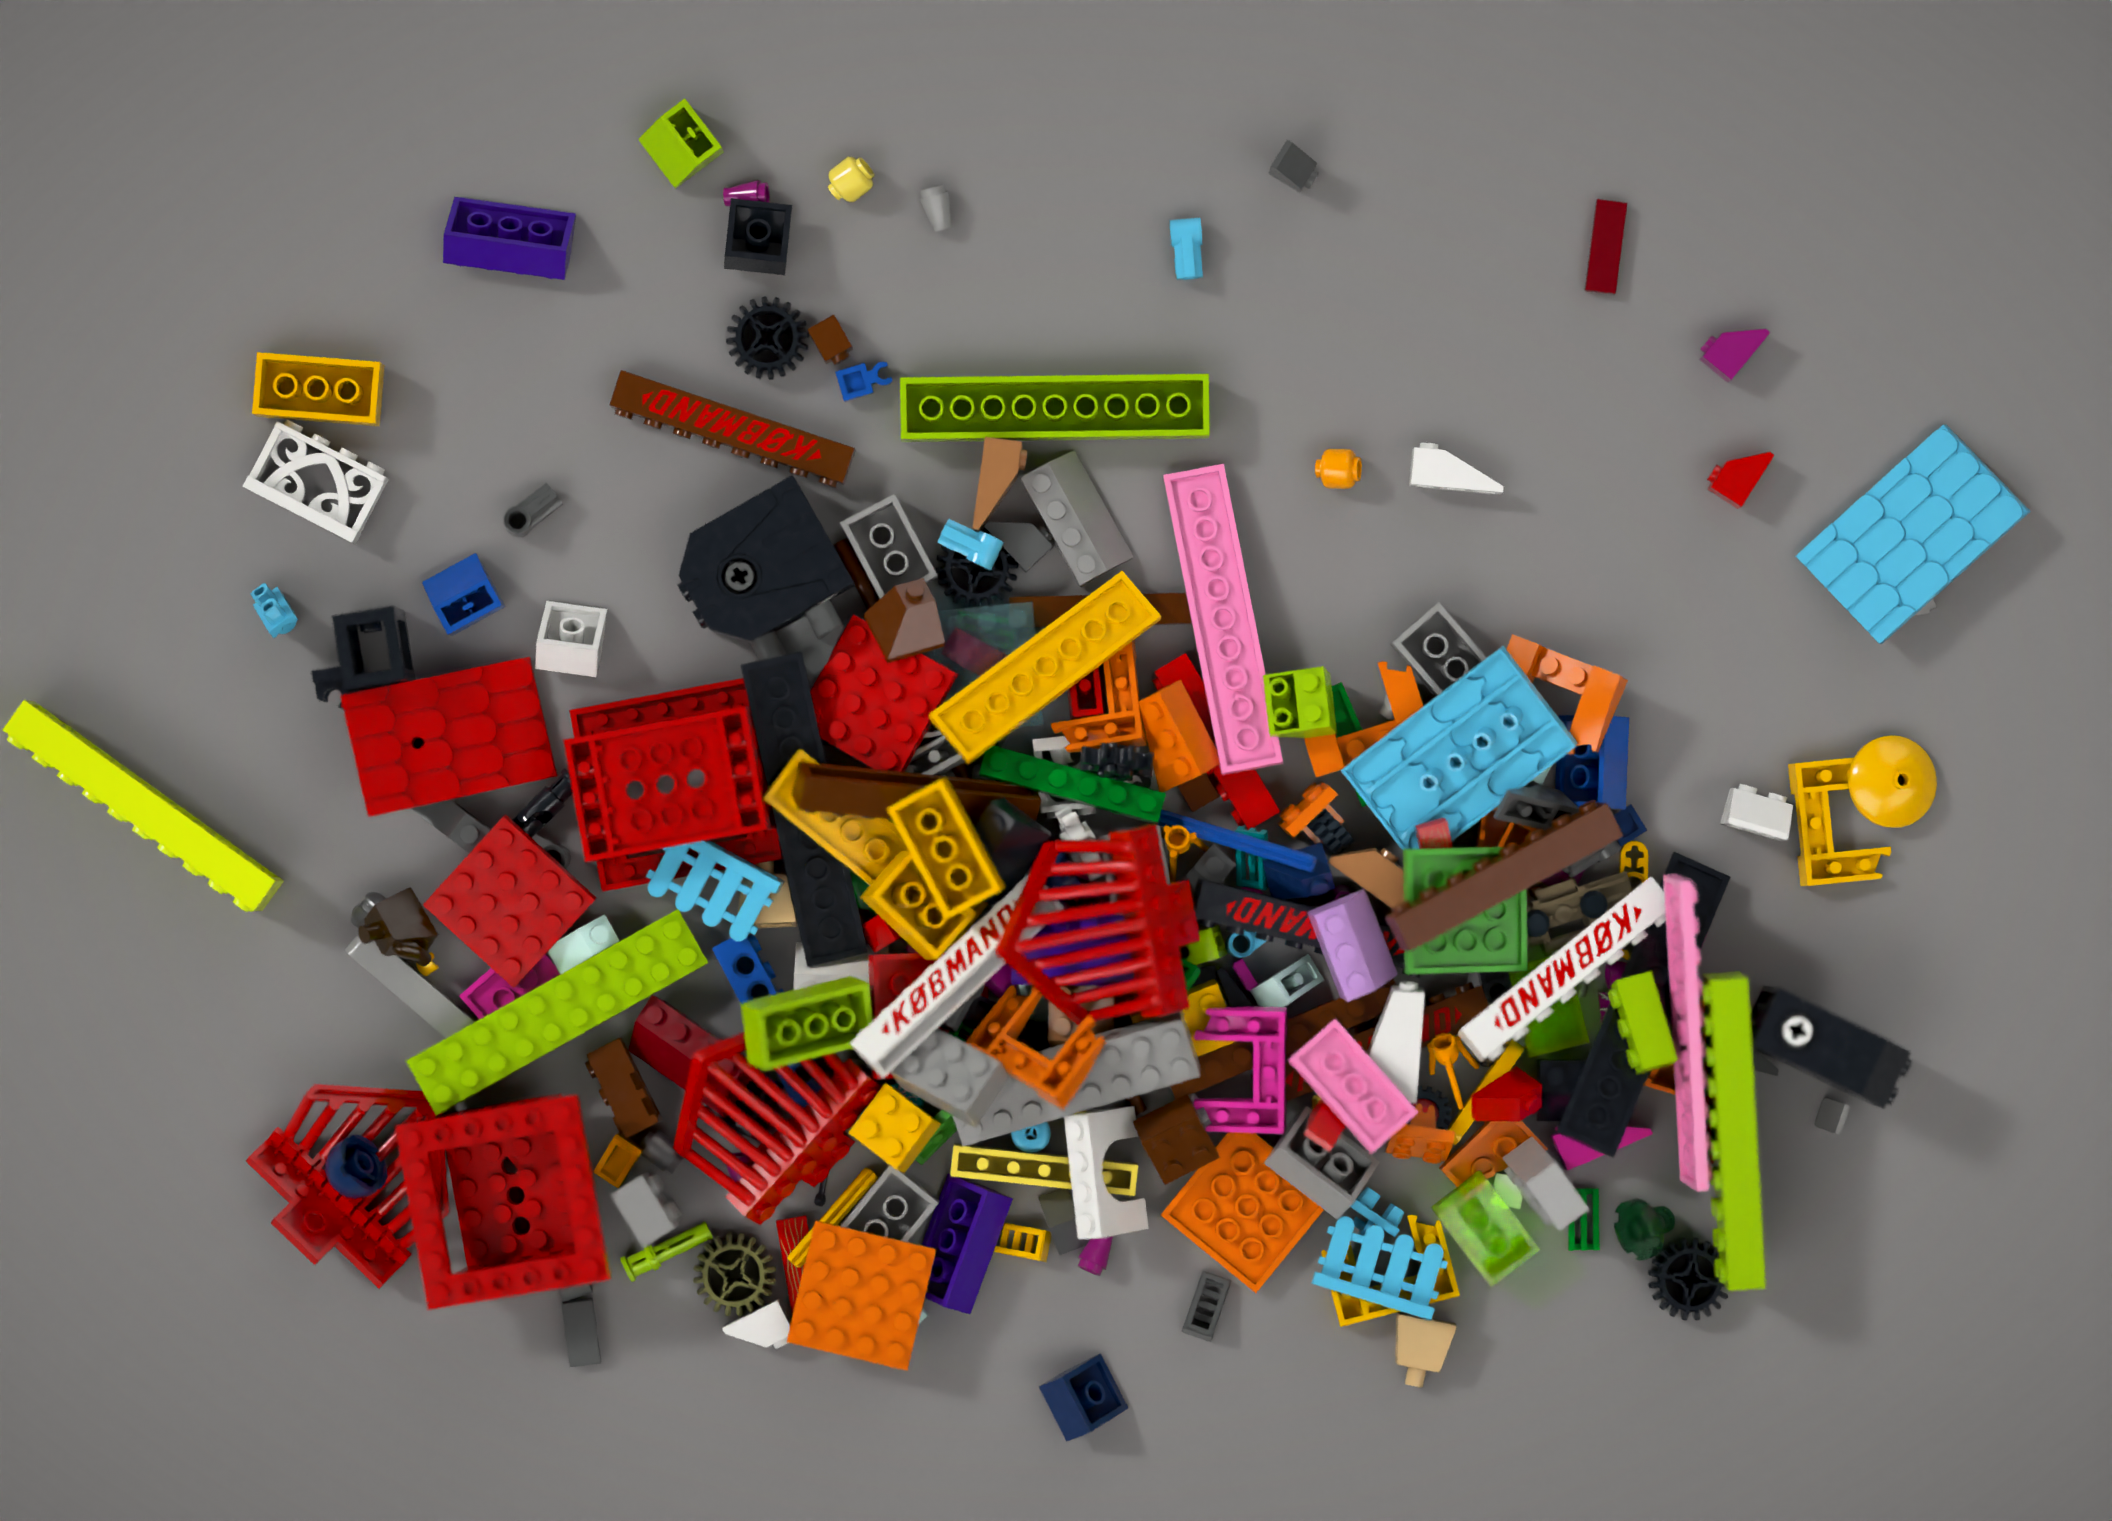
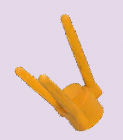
[1161,825,1209,883]
[1427,1033,1479,1110]

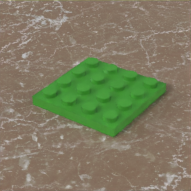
[1403,847,1527,974]

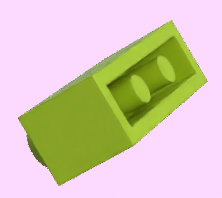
[1608,971,1678,1074]

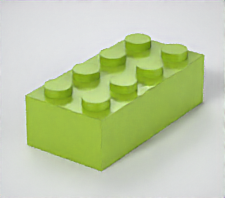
[741,976,873,1070]

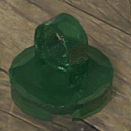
[1614,1198,1675,1261]

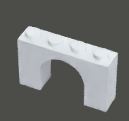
[1064,1106,1149,1239]

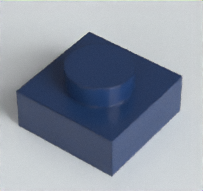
[1613,804,1647,847]

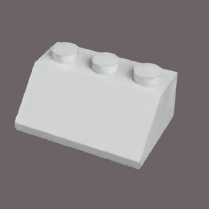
[794,942,889,990]

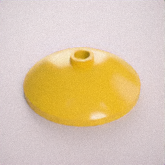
[1848,735,1937,828]

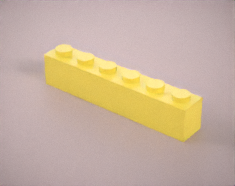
[950,1144,1138,1196]

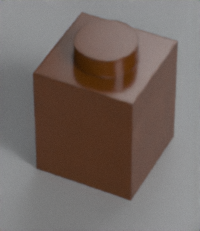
[807,314,853,365]

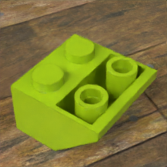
[638,98,724,189]
[1263,666,1337,738]

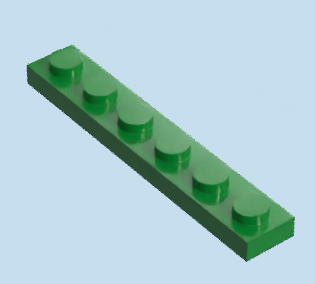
[979,746,1166,825]

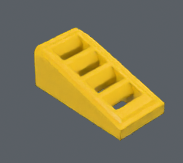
[994,1222,1052,1262]

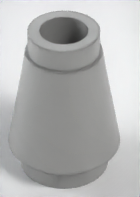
[919,184,952,231]

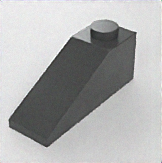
[1494,785,1579,830]
[411,799,491,853]

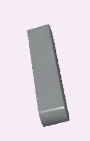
[345,935,476,1038]

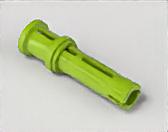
[620,1221,713,1282]

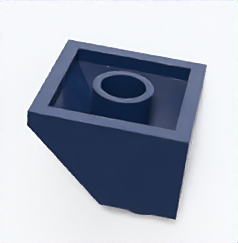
[1262,843,1335,899]

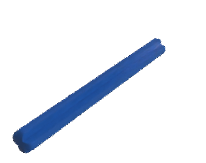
[1158,809,1317,872]

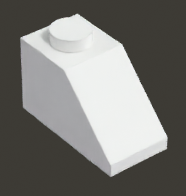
[722,1298,791,1349]

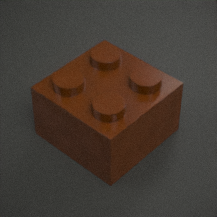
[1132,1094,1220,1185]

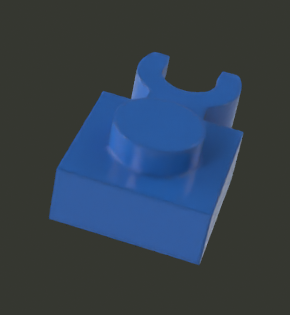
[835,362,893,402]

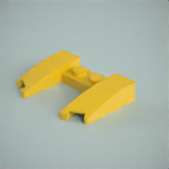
[1788,757,1891,886]
[1321,1215,1460,1327]

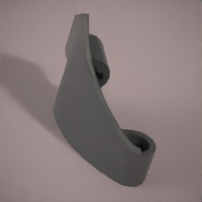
[751,600,843,691]

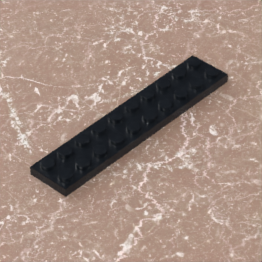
[740,651,868,967]
[1555,852,1731,1158]

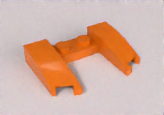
[1506,634,1628,755]
[1051,640,1147,752]
[1304,661,1424,778]
[965,985,1105,1110]

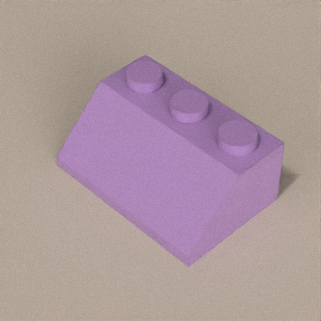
[1307,889,1398,1002]

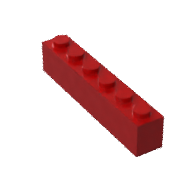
[1152,653,1281,830]

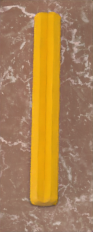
[788,1168,878,1268]

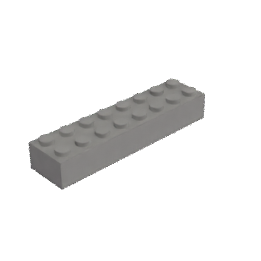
[952,1010,1201,1147]

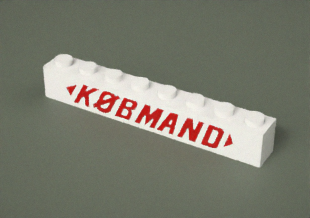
[850,875,1063,1078]
[1457,876,1666,1062]

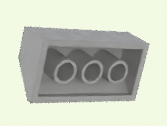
[1020,450,1134,587]

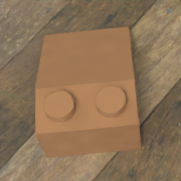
[972,437,1027,532]

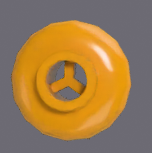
[1315,449,1362,489]

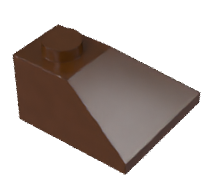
[864,578,945,663]

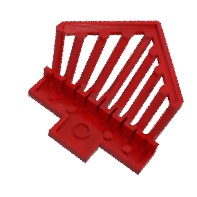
[996,824,1200,1025]
[673,1032,883,1225]
[246,1084,450,1289]

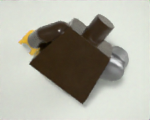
[351,887,439,976]

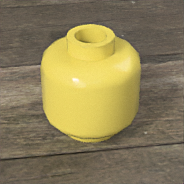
[828,156,874,202]

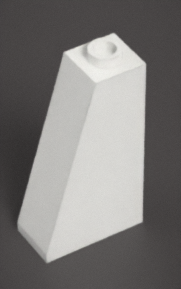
[1366,981,1425,1103]

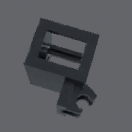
[311,606,416,709]

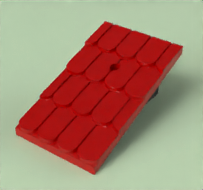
[340,656,558,817]

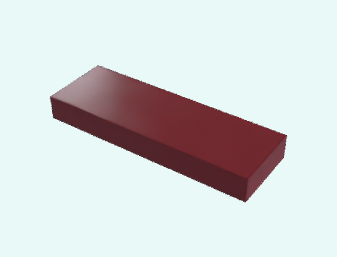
[1584,199,1627,295]

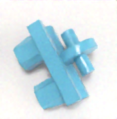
[250,583,298,638]
[1350,1186,1405,1237]

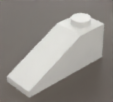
[1409,443,1504,495]

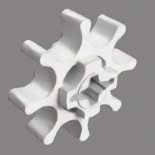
[1055,806,1105,881]

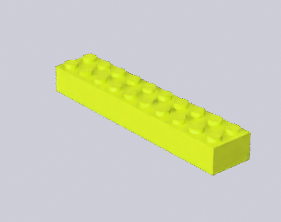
[2,700,284,912]

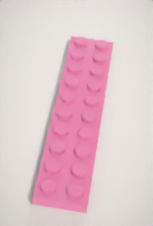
[1163,464,1283,775]
[1663,874,1713,1191]

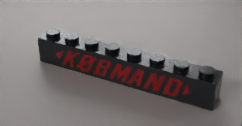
[1193,878,1430,978]

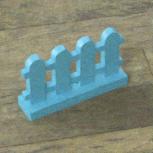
[646,840,785,941]
[1311,1216,1448,1320]

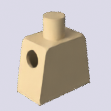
[738,861,797,929]
[1395,1312,1457,1387]

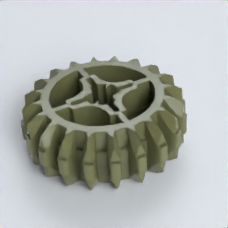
[693,1233,776,1316]

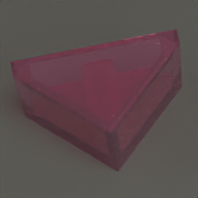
[941,626,1008,676]

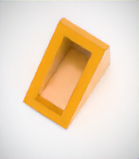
[593,1132,644,1189]

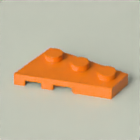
[1439,1121,1548,1192]

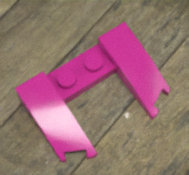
[1194,1007,1287,1134]

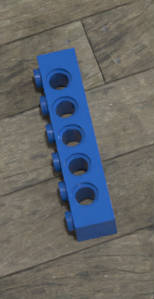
[712,934,830,1108]

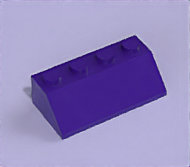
[443,197,576,280]
[1011,915,1135,986]
[922,1173,1013,1314]

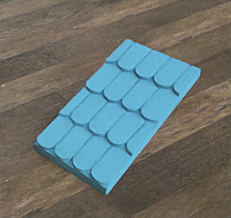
[1796,424,2031,644]
[1341,646,1578,850]

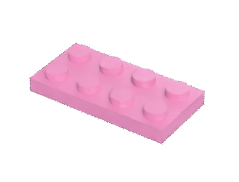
[1288,1019,1418,1154]

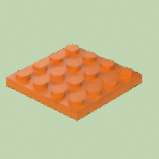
[1160,1132,1324,1293]
[787,1220,936,1371]

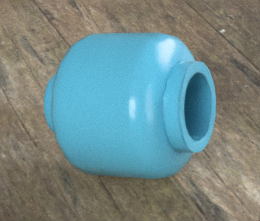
[1011,1122,1051,1153]

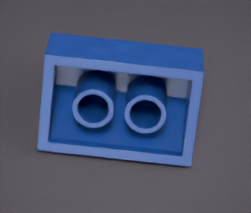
[1555,715,1629,810]

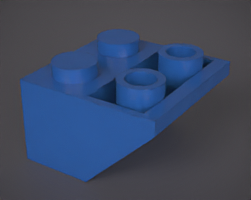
[422,553,506,636]

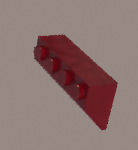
[628,995,759,1117]

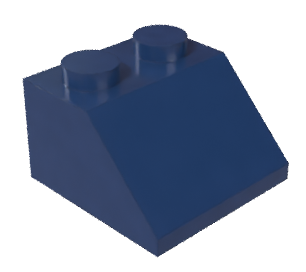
[1039,1353,1128,1441]

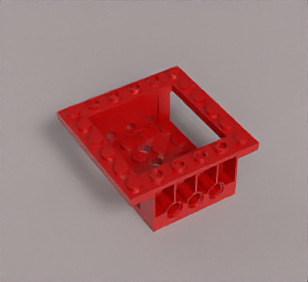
[563,678,783,892]
[395,1093,612,1310]

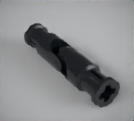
[512,768,573,838]

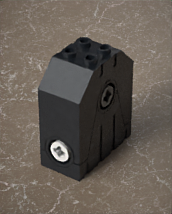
[677,475,855,643]
[1750,985,1912,1108]

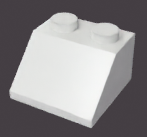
[535,601,607,677]
[1720,784,1793,841]

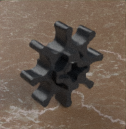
[1080,743,1154,781]

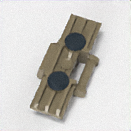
[1527,871,1632,957]

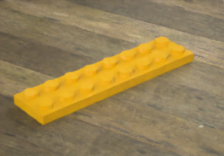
[929,571,1161,765]
[763,749,988,949]

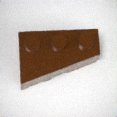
[585,1037,663,1139]

